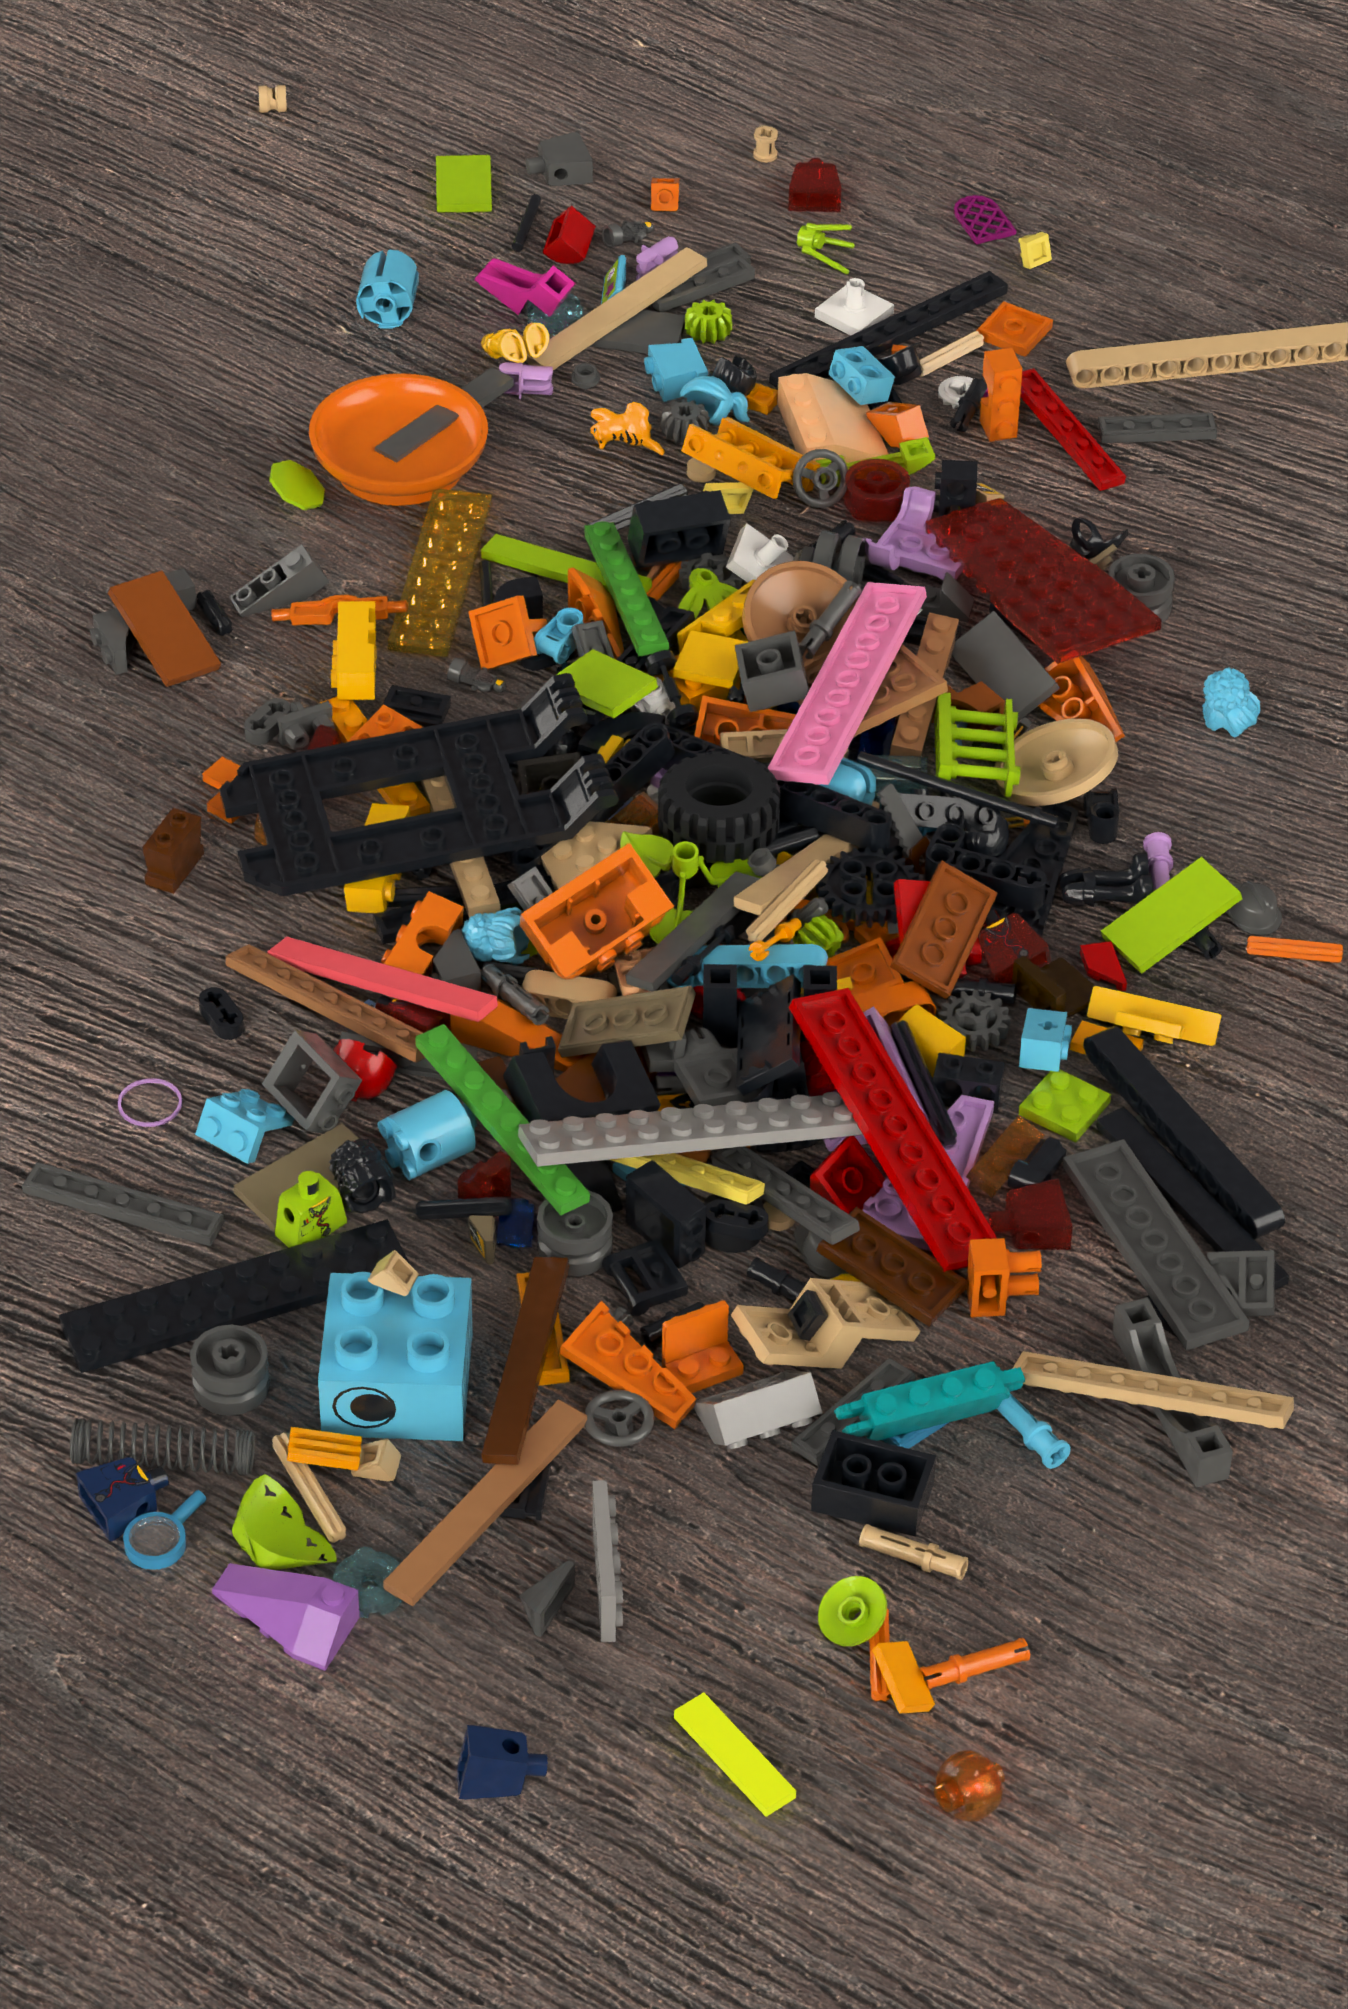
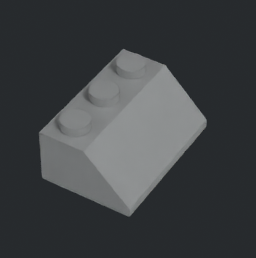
[694,1370,822,1450]

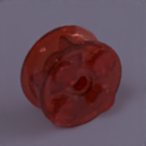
[844,459,910,522]

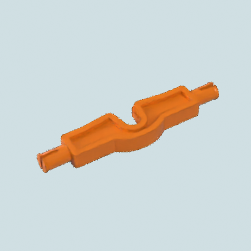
[271,595,408,625]

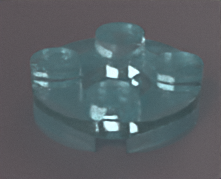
[527,293,583,336]
[333,1547,403,1618]

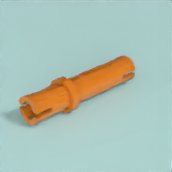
[920,1637,1030,1690]

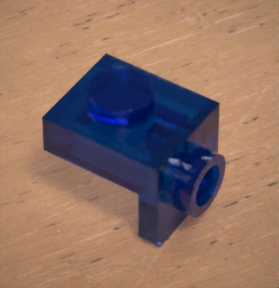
[497,1198,536,1248]

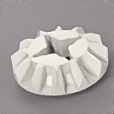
[938,376,973,409]

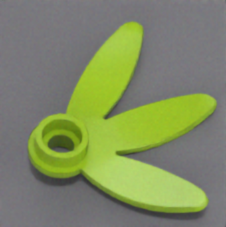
[678,568,738,619]

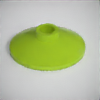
[818,1576,887,1646]

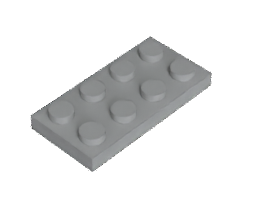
[592,1480,623,1642]

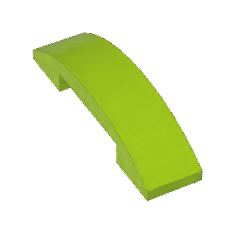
[816,437,935,488]

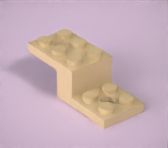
[731,1278,921,1369]

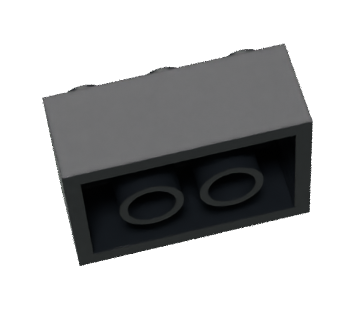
[627,490,731,569]
[811,1430,936,1537]

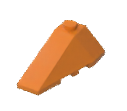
[1037,648,1125,742]
[694,696,796,746]
[450,998,585,1072]

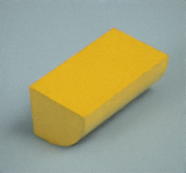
[899,1004,966,1077]

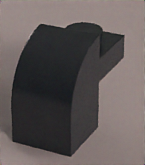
[495,576,543,619]

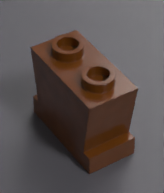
[142,808,204,894]

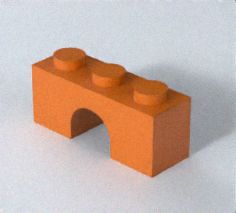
[979,347,1023,442]
[381,891,464,977]

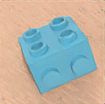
[195,1089,294,1164]

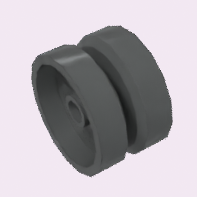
[813,530,866,587]
[1105,554,1175,628]
[537,1190,613,1277]
[190,1324,270,1416]

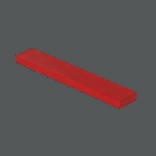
[1020,368,1126,491]

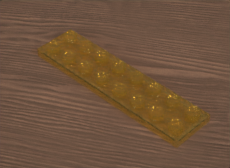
[388,489,492,657]

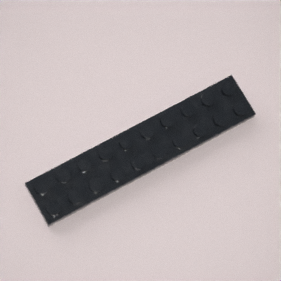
[59,1219,410,1373]

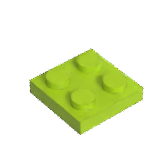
[1019,1069,1111,1143]

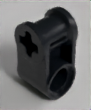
[1083,788,1119,844]

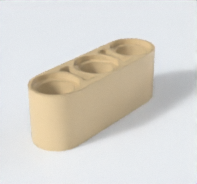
[521,970,617,1019]

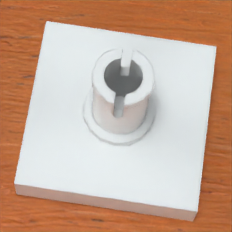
[815,278,894,336]
[726,524,794,583]

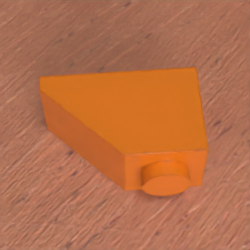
[866,402,929,448]

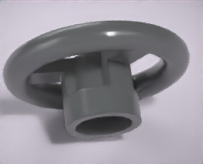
[793,449,849,508]
[584,1390,654,1447]

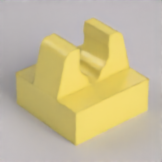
[1018,232,1052,269]

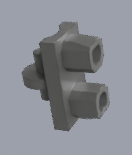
[277,700,335,750]

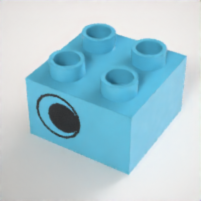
[318,1272,473,1441]

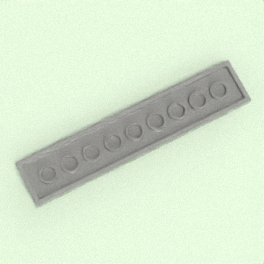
[518,1092,863,1167]

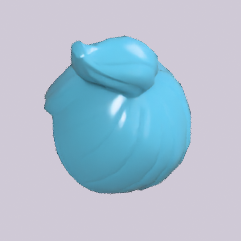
[680,376,750,426]

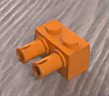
[966,1238,1042,1317]

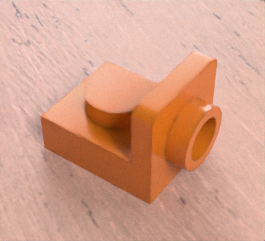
[651,178,680,211]

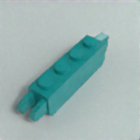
[834,1361,1025,1441]

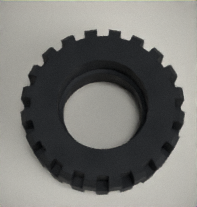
[658,752,780,863]

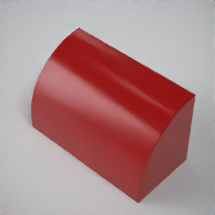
[542,205,596,264]

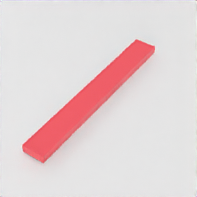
[267,937,498,1022]

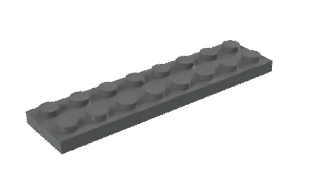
[1062,1139,1250,1351]

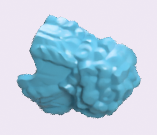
[1202,667,1260,737]
[461,907,530,964]

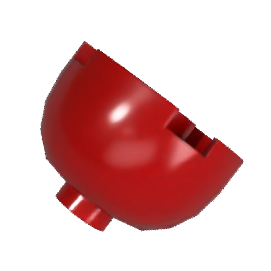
[330,1039,397,1101]

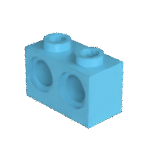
[828,346,895,405]

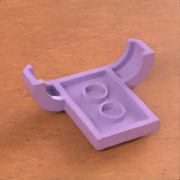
[865,486,978,580]

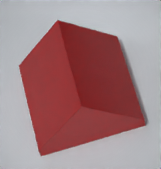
[810,1136,886,1214]

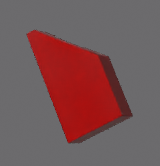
[1079,941,1127,991]

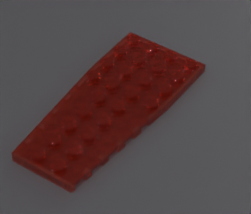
[925,498,1162,664]

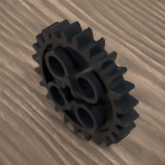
[816,847,919,928]

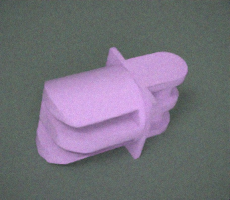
[636,236,678,281]
[499,362,553,399]

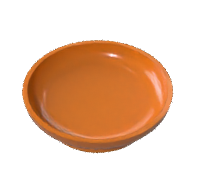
[309,373,488,506]

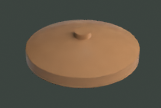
[742,561,859,662]

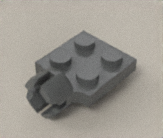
[673,1027,762,1106]

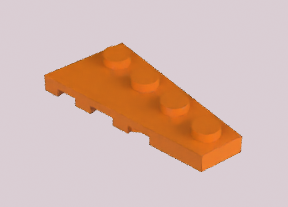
[559,1300,697,1429]

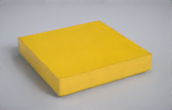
[673,630,748,689]

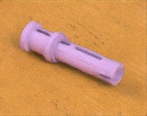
[1143,832,1173,892]

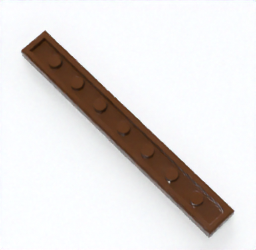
[481,1257,570,1465]

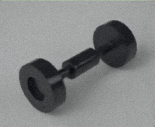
[645,650,699,729]

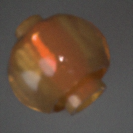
[934,1750,1005,1822]

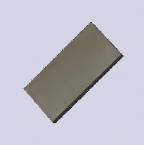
[558,986,696,1058]
[234,1123,383,1232]

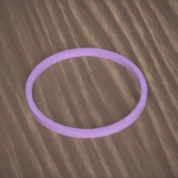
[118,1078,182,1127]

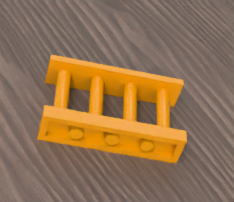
[681,417,820,499]

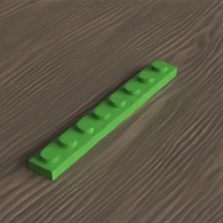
[584,521,669,656]
[415,1024,590,1216]

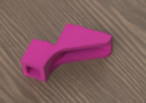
[474,258,575,317]

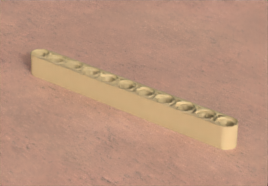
[1066,322,1348,389]

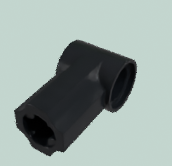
[1007,1136,1067,1200]

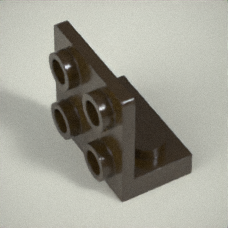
[1012,955,1095,1018]

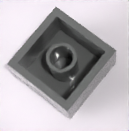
[735,630,809,712]

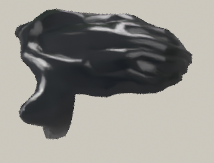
[1069,517,1129,559]

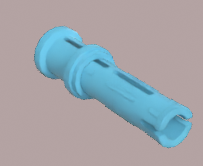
[996,1393,1071,1469]

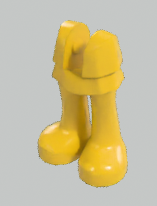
[481,322,549,363]

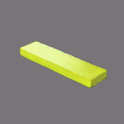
[674,1692,796,1817]

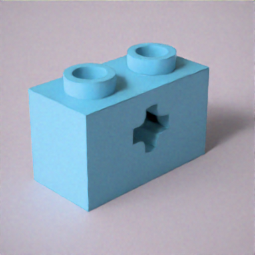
[1019,1008,1072,1072]

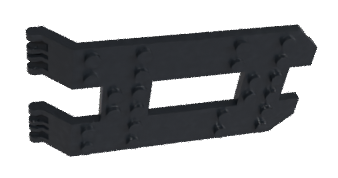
[219,673,619,896]

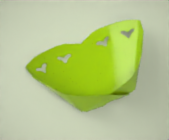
[232,1474,337,1570]

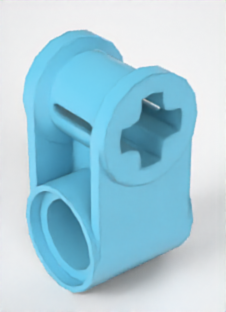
[534,608,583,664]

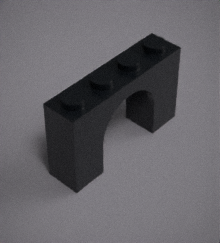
[702,964,837,1044]
[503,1040,661,1123]

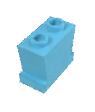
[644,338,708,402]

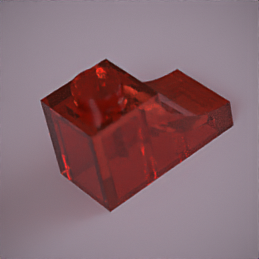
[457,1150,511,1218]

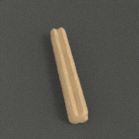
[746,859,828,942]
[272,1432,346,1543]

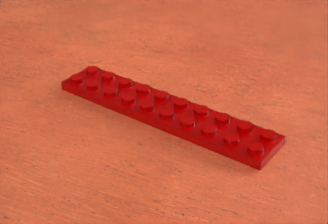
[788,988,998,1273]

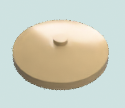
[995,719,1118,806]

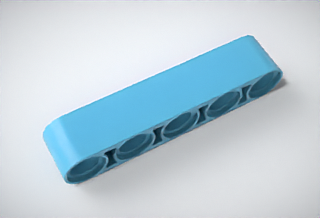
[667,944,828,988]

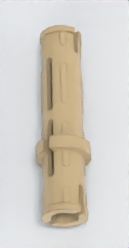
[859,1524,969,1580]

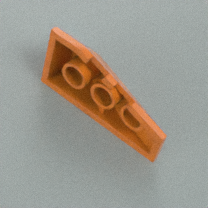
[568,567,624,659]

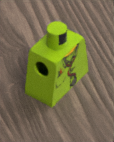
[275,1171,347,1248]

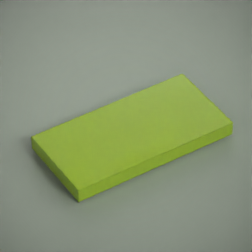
[1101,857,1243,974]

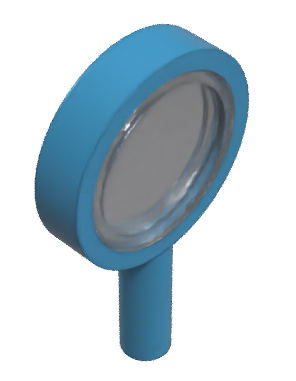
[123,1490,206,1570]

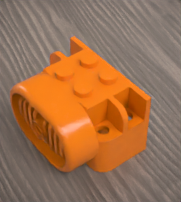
[519,843,674,979]

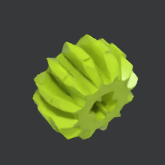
[685,299,732,344]
[792,915,844,958]

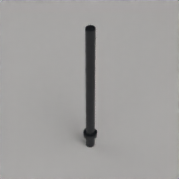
[857,751,1059,829]

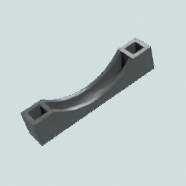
[1112,1297,1233,1487]

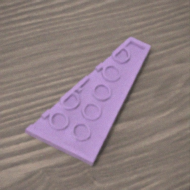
[862,1095,994,1250]

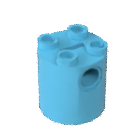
[378,1090,477,1180]

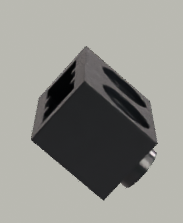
[933,460,978,526]
[933,1053,1005,1114]

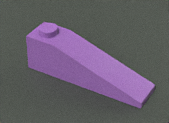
[212,1563,360,1671]

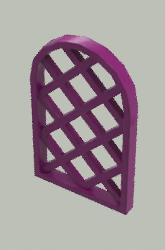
[954,195,1016,245]

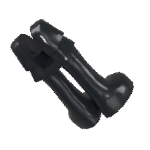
[1060,852,1153,907]

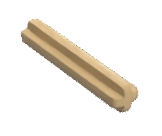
[919,331,984,377]

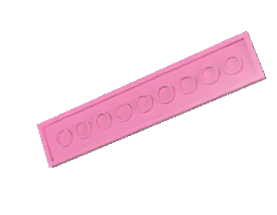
[768,582,927,785]

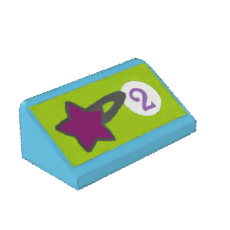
[601,255,626,304]

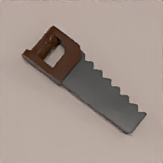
[877,784,930,875]

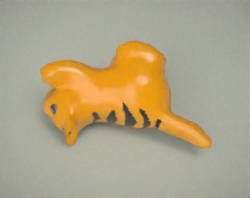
[591,402,665,455]

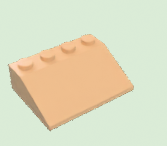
[777,373,888,463]

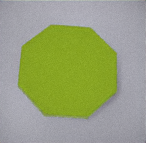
[269,460,325,510]

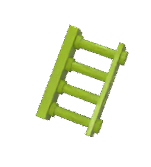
[934,693,1021,797]

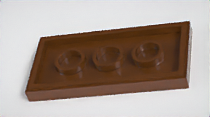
[816,1207,969,1327]

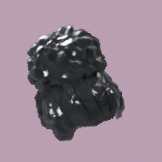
[329,1139,396,1214]

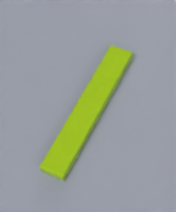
[481,534,652,593]

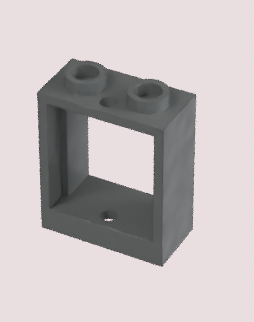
[262,1030,362,1134]

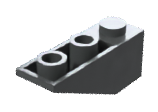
[229,544,329,617]

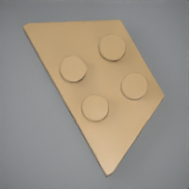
[541,821,652,889]

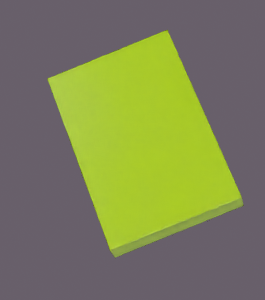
[436,155,492,213]
[556,649,658,719]

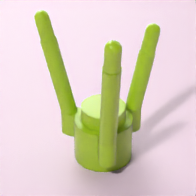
[797,223,855,274]

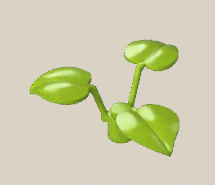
[620,831,762,944]

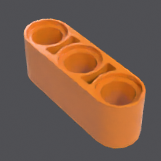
[853,981,937,1030]

